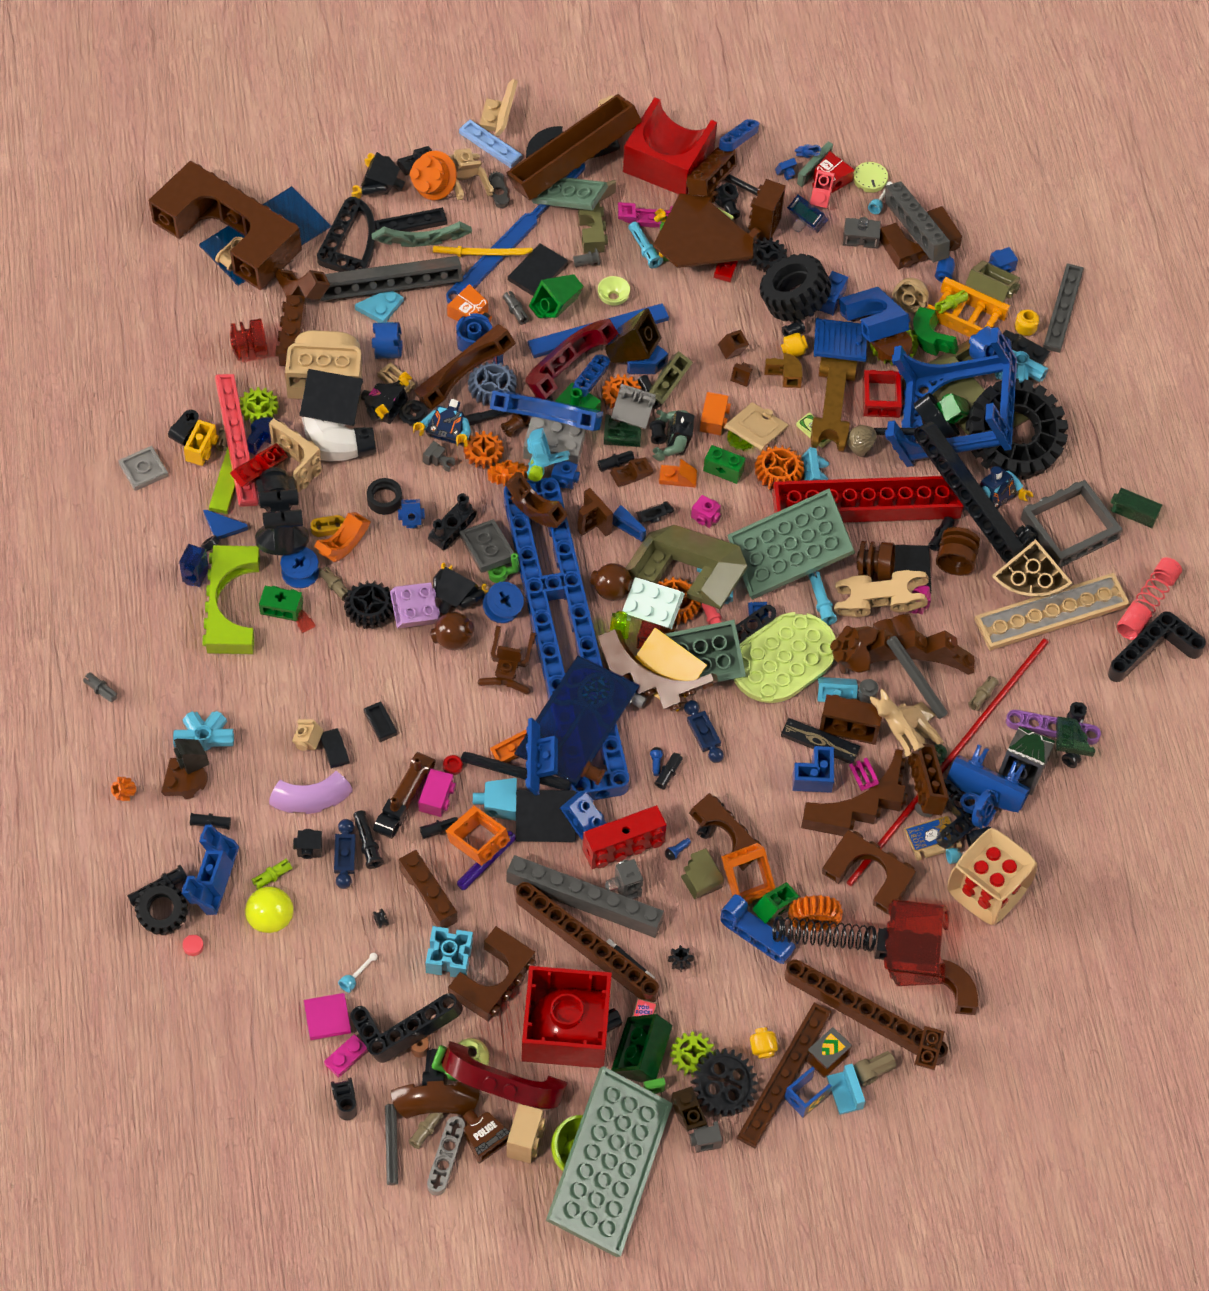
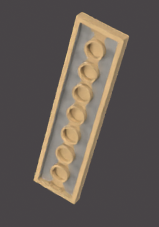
[974,573,1130,651]

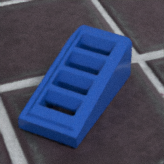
[612,505,646,542]

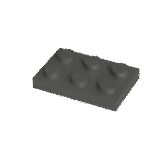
[459,519,514,573]

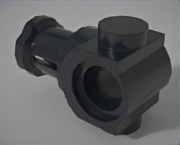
[714,183,741,219]

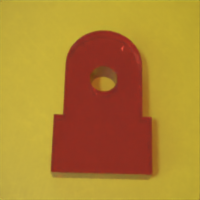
[296,610,315,633]

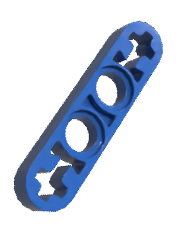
[719,119,759,151]
[572,354,610,397]

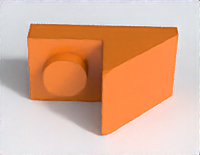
[659,459,697,488]

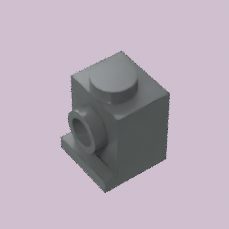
[689,1121,722,1153]

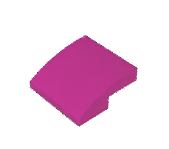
[304,993,351,1040]

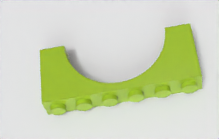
[202,545,260,654]

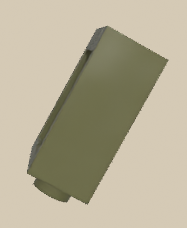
[965,260,1020,303]

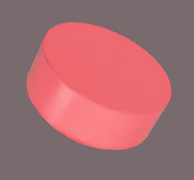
[183,935,204,956]

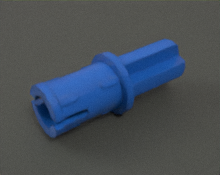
[795,144,821,158]

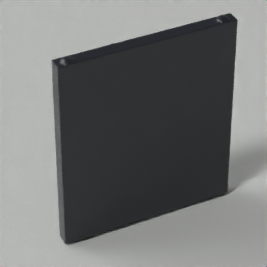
[299,369,363,426]
[894,545,932,594]
[515,790,576,842]

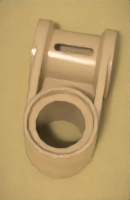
[215,237,243,272]

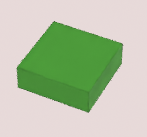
[643,1077,666,1094]

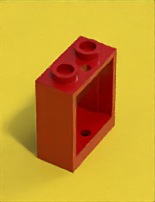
[862,370,902,418]

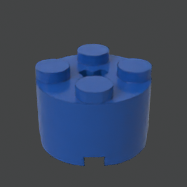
[456,313,492,352]
[372,322,402,359]
[969,326,1011,359]

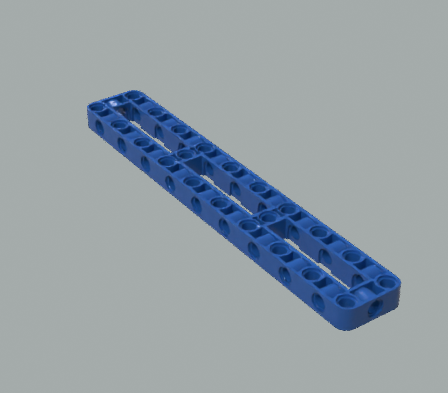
[504,478,629,800]

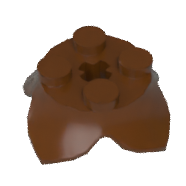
[830,626,879,674]

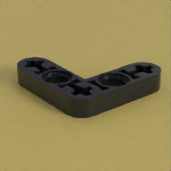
[936,779,976,849]

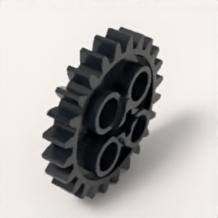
[690,1048,758,1117]

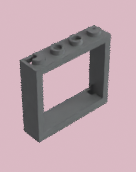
[1021,480,1122,568]

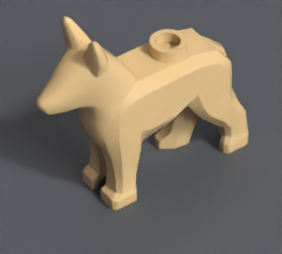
[870,689,944,757]

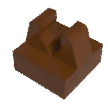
[730,362,753,387]

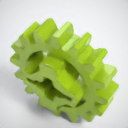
[239,387,279,425]
[670,1031,714,1077]

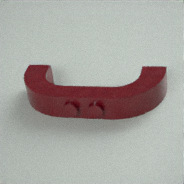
[526,319,619,399]
[442,1041,568,1109]

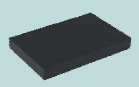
[508,243,568,296]

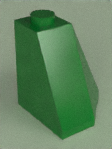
[529,274,584,318]

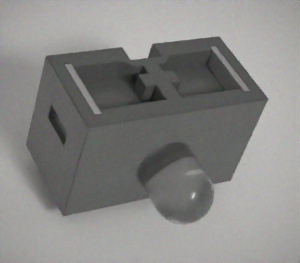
[843,217,881,249]
[605,859,643,899]

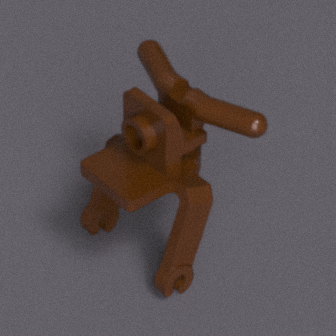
[478,625,536,695]

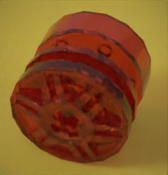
[229,318,268,361]

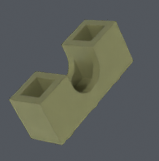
[578,202,608,254]

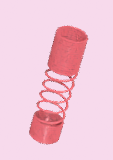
[1117,557,1182,640]

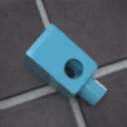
[473,778,517,821]

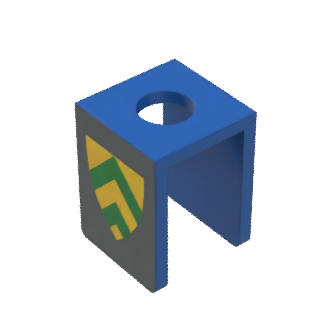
[784,1066,832,1118]

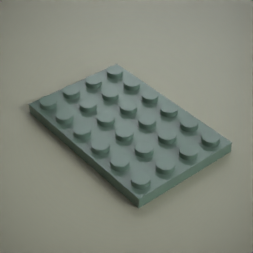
[727,489,855,600]

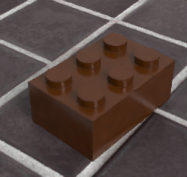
[748,179,786,241]
[819,694,882,745]

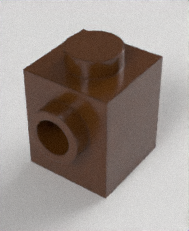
[718,329,749,359]

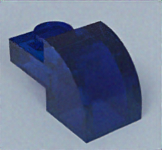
[247,417,279,455]

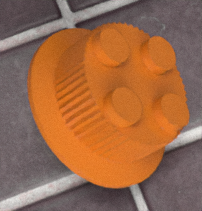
[410,151,457,200]

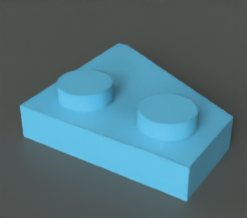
[355,291,404,323]

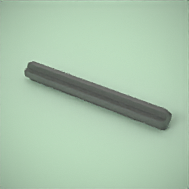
[887,636,948,719]

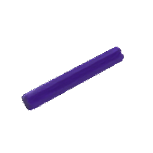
[457,831,516,890]

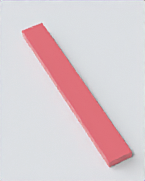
[215,374,258,507]

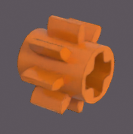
[111,777,136,801]

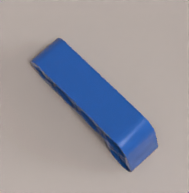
[720,894,796,964]

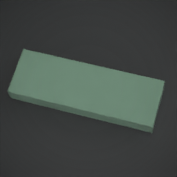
[797,141,833,187]

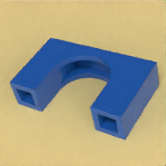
[839,286,910,342]

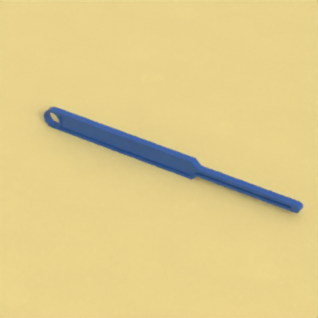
[446,163,585,303]

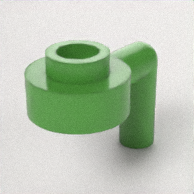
[488,553,520,583]
[432,1045,458,1082]

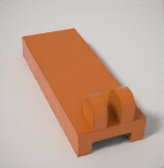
[490,730,544,763]

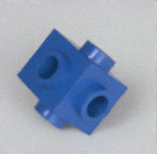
[551,461,580,489]
[398,499,425,528]

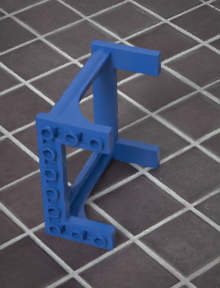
[885,327,1017,467]

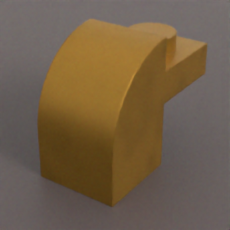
[764,353,802,388]

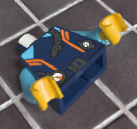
[413,399,471,447]
[980,466,1033,508]

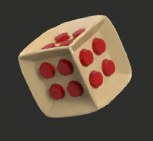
[947,828,1037,925]

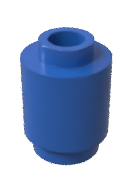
[935,256,955,283]

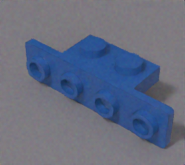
[525,718,558,795]

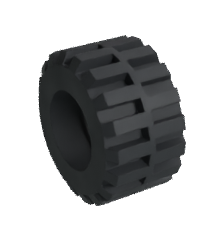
[135,882,188,935]

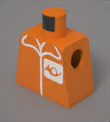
[447,284,492,322]

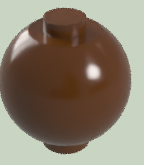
[590,563,633,601]
[431,612,474,650]

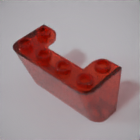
[884,899,950,986]

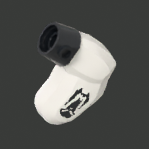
[301,417,376,462]

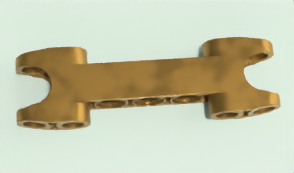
[811,357,857,452]

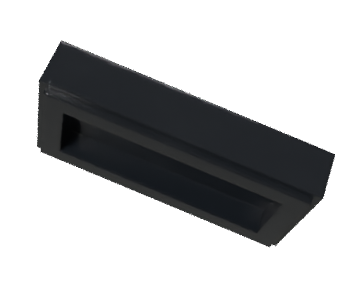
[363,701,398,742]

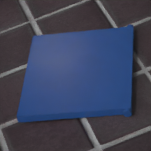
[813,317,867,362]

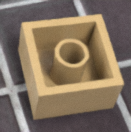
[507,1104,546,1164]

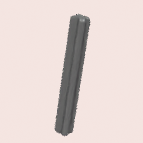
[385,1104,398,1185]

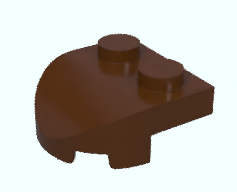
[870,331,913,363]
[161,758,208,799]

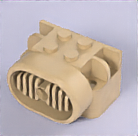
[285,330,362,402]

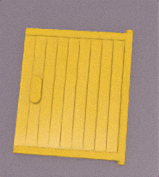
[630,628,707,712]

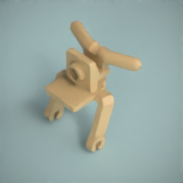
[448,148,494,200]

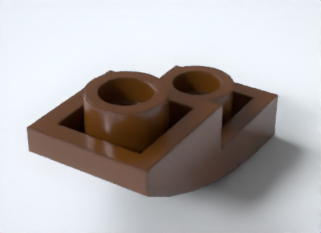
[914,1026,945,1071]

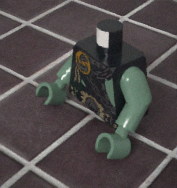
[652,410,694,461]

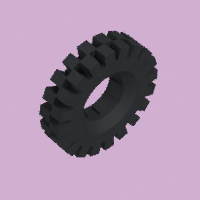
[965,378,1068,480]

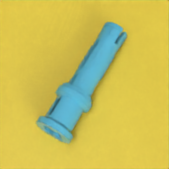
[628,221,663,268]
[808,571,837,625]

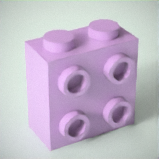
[390,583,440,629]

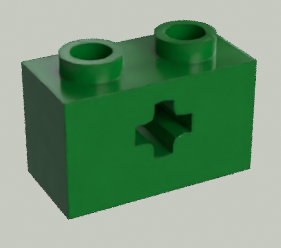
[703,445,746,484]
[259,585,303,621]
[752,882,800,924]

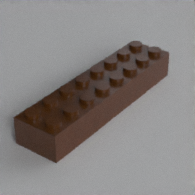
[506,94,642,201]

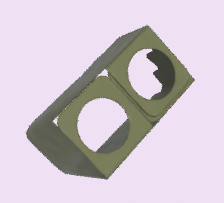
[681,848,724,899]

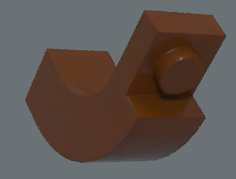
[505,472,568,528]
[915,959,978,1015]

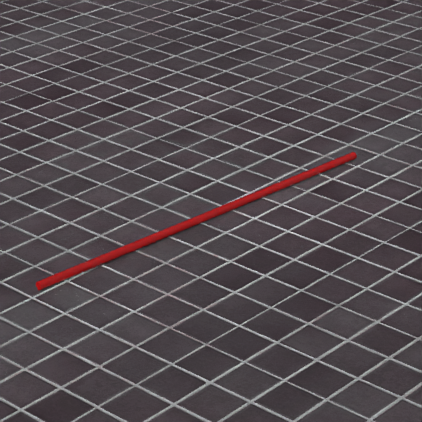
[846,638,1048,886]

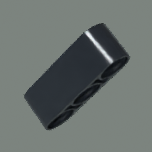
[914,393,960,438]

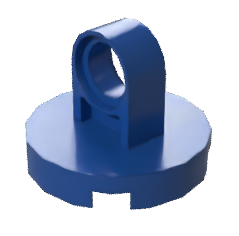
[960,789,999,829]

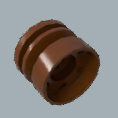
[936,527,981,576]
[857,541,895,581]

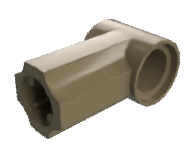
[853,1051,897,1086]

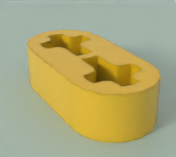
[310,515,345,537]

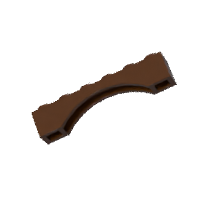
[414,324,516,411]

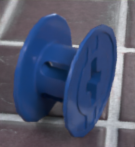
[280,547,319,589]
[483,582,524,623]

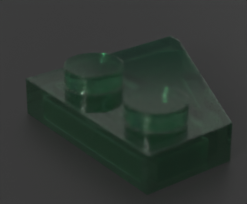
[1056,716,1095,757]

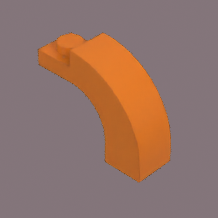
[314,512,371,562]

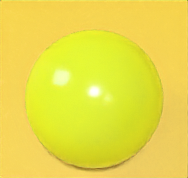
[245,886,294,933]

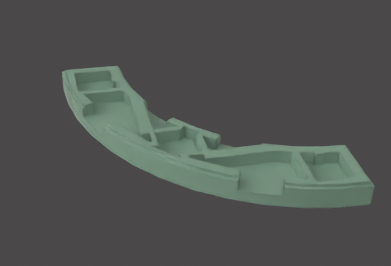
[372,221,472,247]

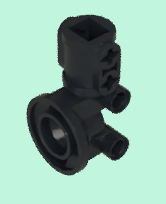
[255,467,309,555]

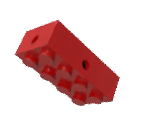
[582,805,667,869]

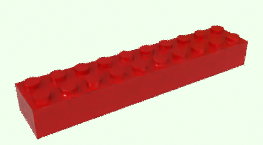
[772,476,963,523]

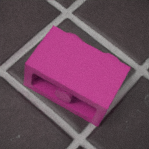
[418,769,456,817]

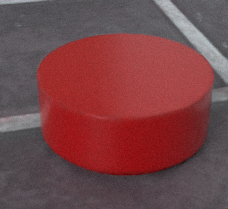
[443,755,463,776]

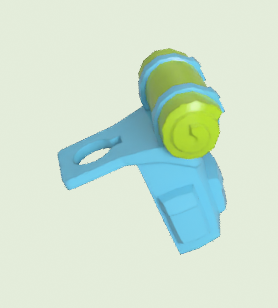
[527,428,570,482]

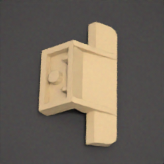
[479,79,518,136]

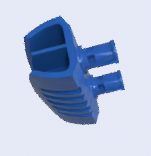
[947,744,1031,813]

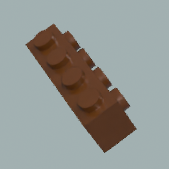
[686,147,737,196]
[275,295,306,366]
[908,743,949,815]

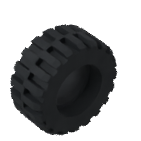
[760,254,832,322]

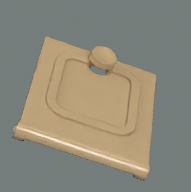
[724,402,788,452]

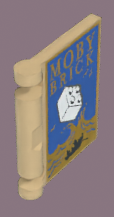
[904,815,962,861]

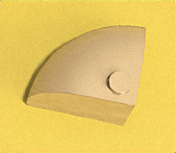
[992,539,1073,597]

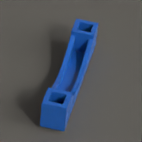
[490,390,603,431]

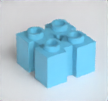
[425,926,473,977]

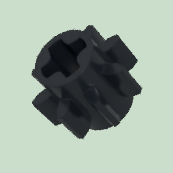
[1015,525,1038,548]
[668,945,694,972]

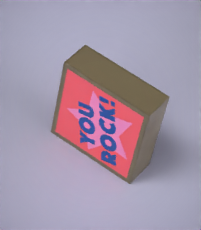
[632,998,657,1017]

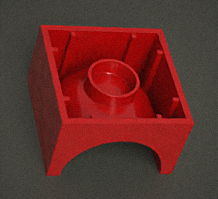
[623,97,717,194]
[521,966,612,1068]

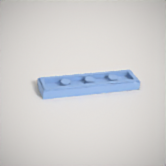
[459,120,523,169]

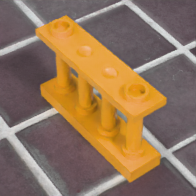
[927,277,1010,337]

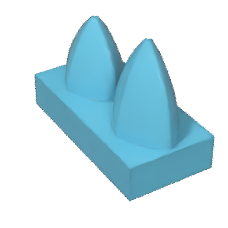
[801,447,829,481]

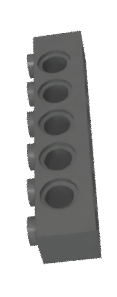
[885,181,950,263]

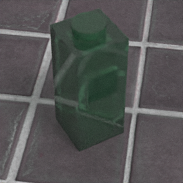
[1110,488,1162,528]

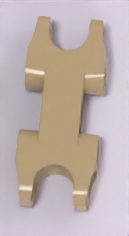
[834,570,929,617]

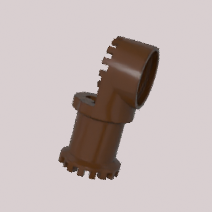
[500,414,531,437]

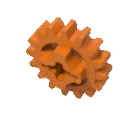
[602,374,641,409]
[464,431,504,469]
[487,460,528,486]

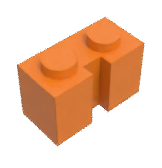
[699,392,731,436]

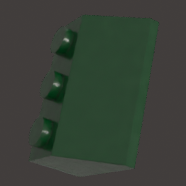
[611,1014,673,1082]

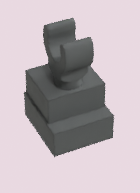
[423,441,455,472]

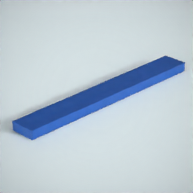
[528,303,669,358]

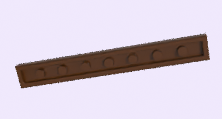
[737,1002,832,1149]

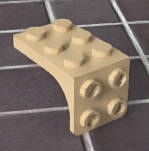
[269,418,322,493]

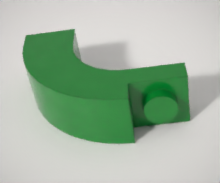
[913,307,959,356]

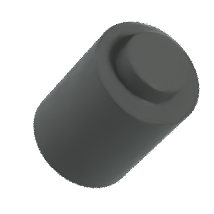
[857,679,879,703]

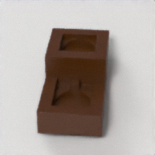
[610,457,654,487]

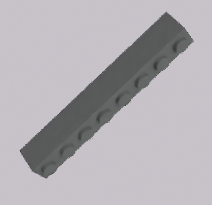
[321,256,463,301]
[506,855,664,938]

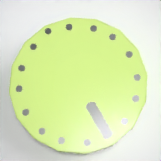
[853,162,888,193]

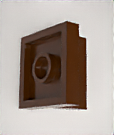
[577,488,613,536]

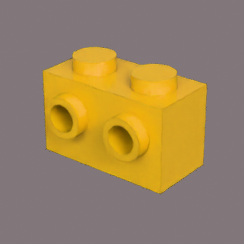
[184,420,218,466]

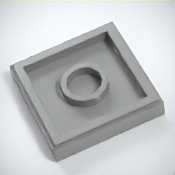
[118,446,168,491]

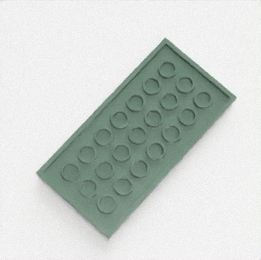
[546,1066,673,1257]

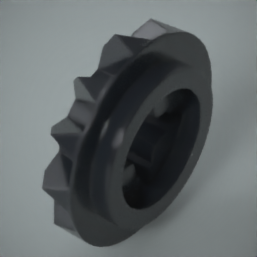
[399,400,428,426]

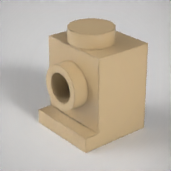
[292,719,324,751]

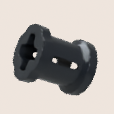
[782,319,806,337]
[649,420,667,444]
[1067,702,1087,723]

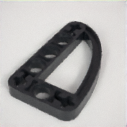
[317,197,375,272]

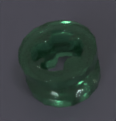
[934,744,947,764]

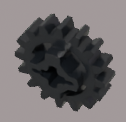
[749,237,787,272]

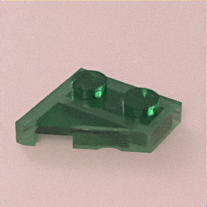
[604,414,641,447]

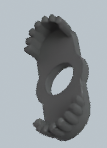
[489,171,510,208]

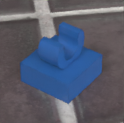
[775,158,797,180]

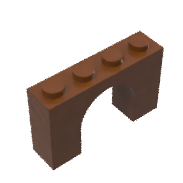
[879,206,963,270]
[822,830,916,915]
[448,926,536,1021]

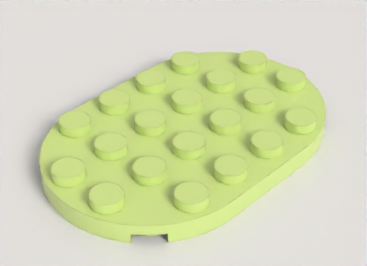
[733,612,836,703]

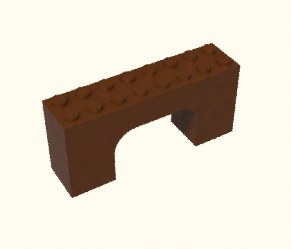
[148,160,302,290]

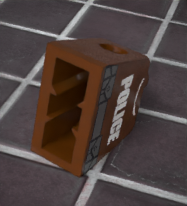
[463,1109,510,1164]

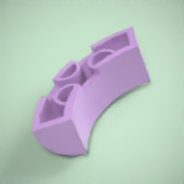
[269,771,353,814]

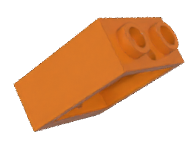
[445,805,510,866]
[721,843,775,905]

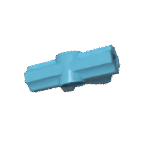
[994,350,1048,383]
[173,711,234,751]

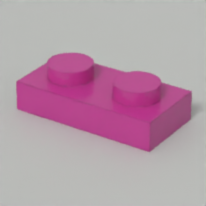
[324,1034,368,1078]

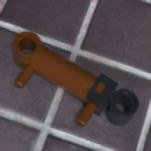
[373,752,436,839]

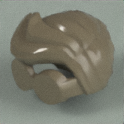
[847,425,877,457]

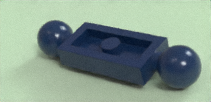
[684,700,724,763]
[334,819,356,889]

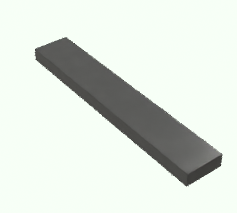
[1043,263,1084,353]

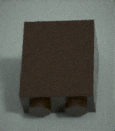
[605,308,662,363]

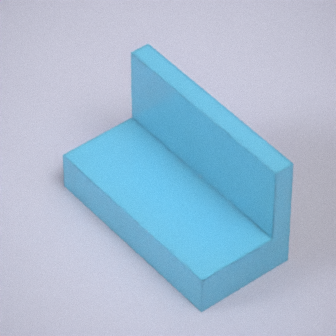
[817,677,858,702]
[827,1064,865,1115]

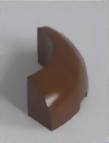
[391,1081,480,1119]

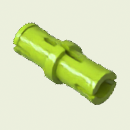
[935,290,968,314]
[251,858,292,890]

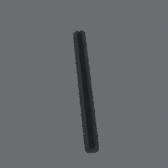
[461,751,572,790]

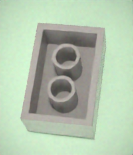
[523,416,585,464]

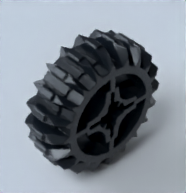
[344,580,394,629]

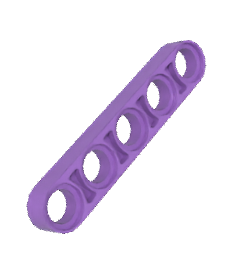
[1006,710,1101,745]

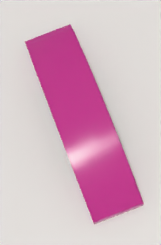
[618,202,673,228]

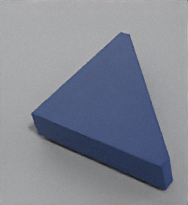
[203,510,248,540]

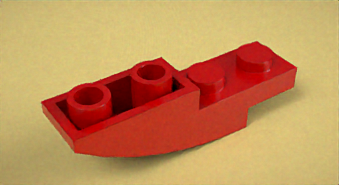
[230,443,288,488]

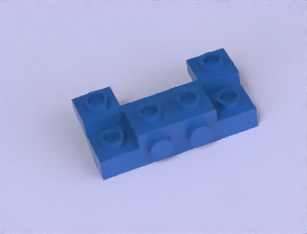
[182,825,239,915]

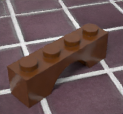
[689,793,762,871]
[399,850,458,928]

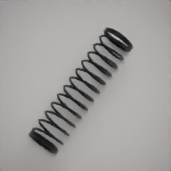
[772,916,877,952]

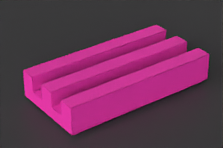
[849,757,879,791]

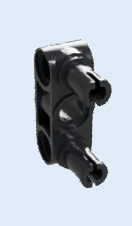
[428,493,477,550]

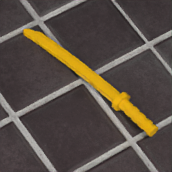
[433,246,533,257]

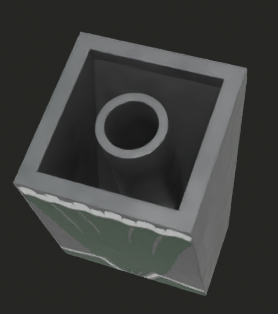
[999,726,1055,795]

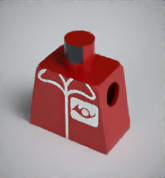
[812,151,855,193]

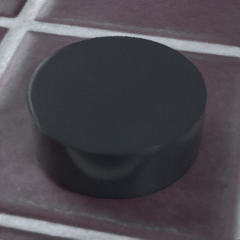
[201,535,220,552]

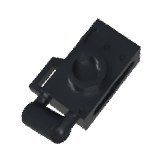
[636,501,674,523]

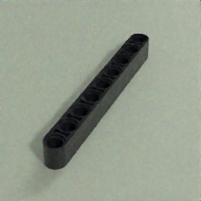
[914,422,1025,563]

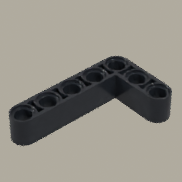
[1108,611,1206,682]
[350,993,463,1063]

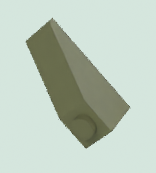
[649,351,693,405]

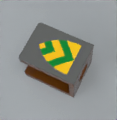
[806,1027,852,1078]

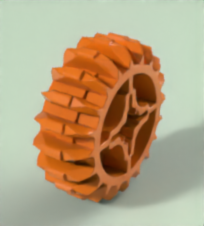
[754,445,804,490]
[658,576,701,625]
[788,895,843,932]

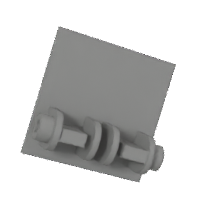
[611,384,656,429]

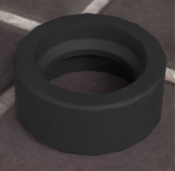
[367,478,402,515]

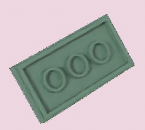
[532,177,608,211]

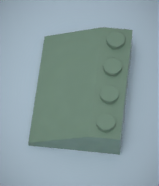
[665,620,746,682]

